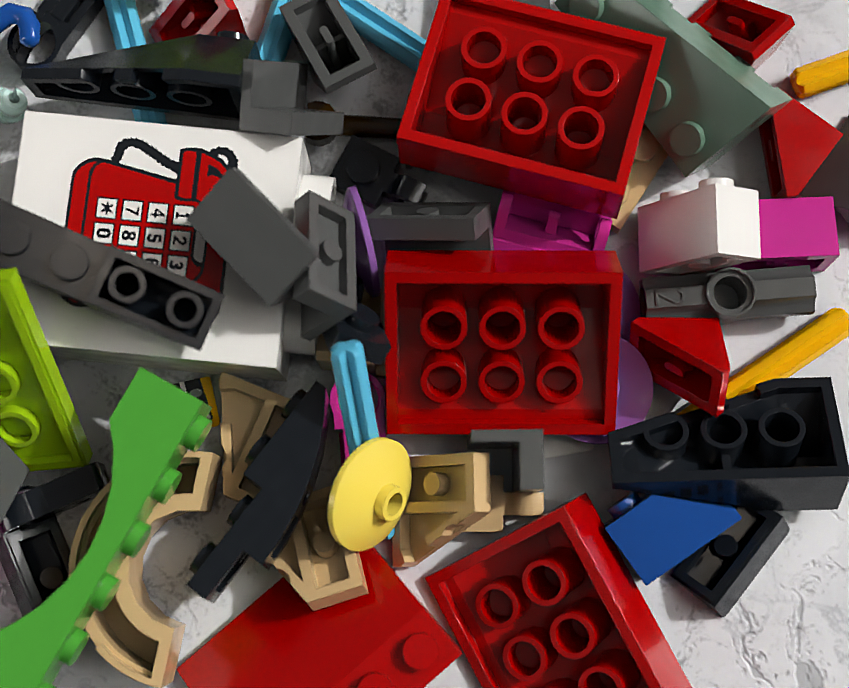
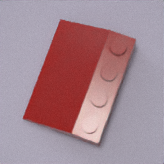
[396,0,667,219]
[384,250,623,435]
[425,492,692,688]
[176,547,462,688]

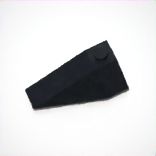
[21,31,262,121]
[607,377,849,511]

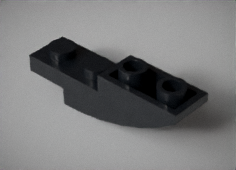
[0,199,225,351]
[186,381,330,603]

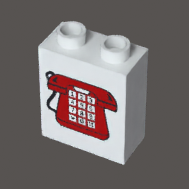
[12,111,336,381]

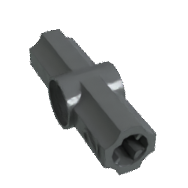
[639,265,817,325]

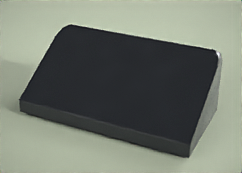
[670,504,790,617]
[0,516,71,616]

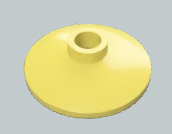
[327,437,412,552]

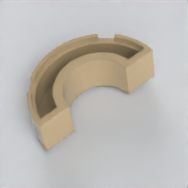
[68,451,223,688]

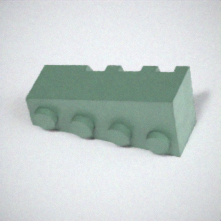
[554,0,793,177]

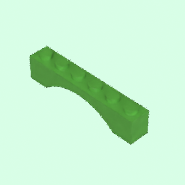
[0,366,213,688]

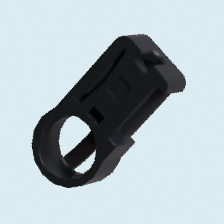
[7,0,105,70]
[0,462,111,536]

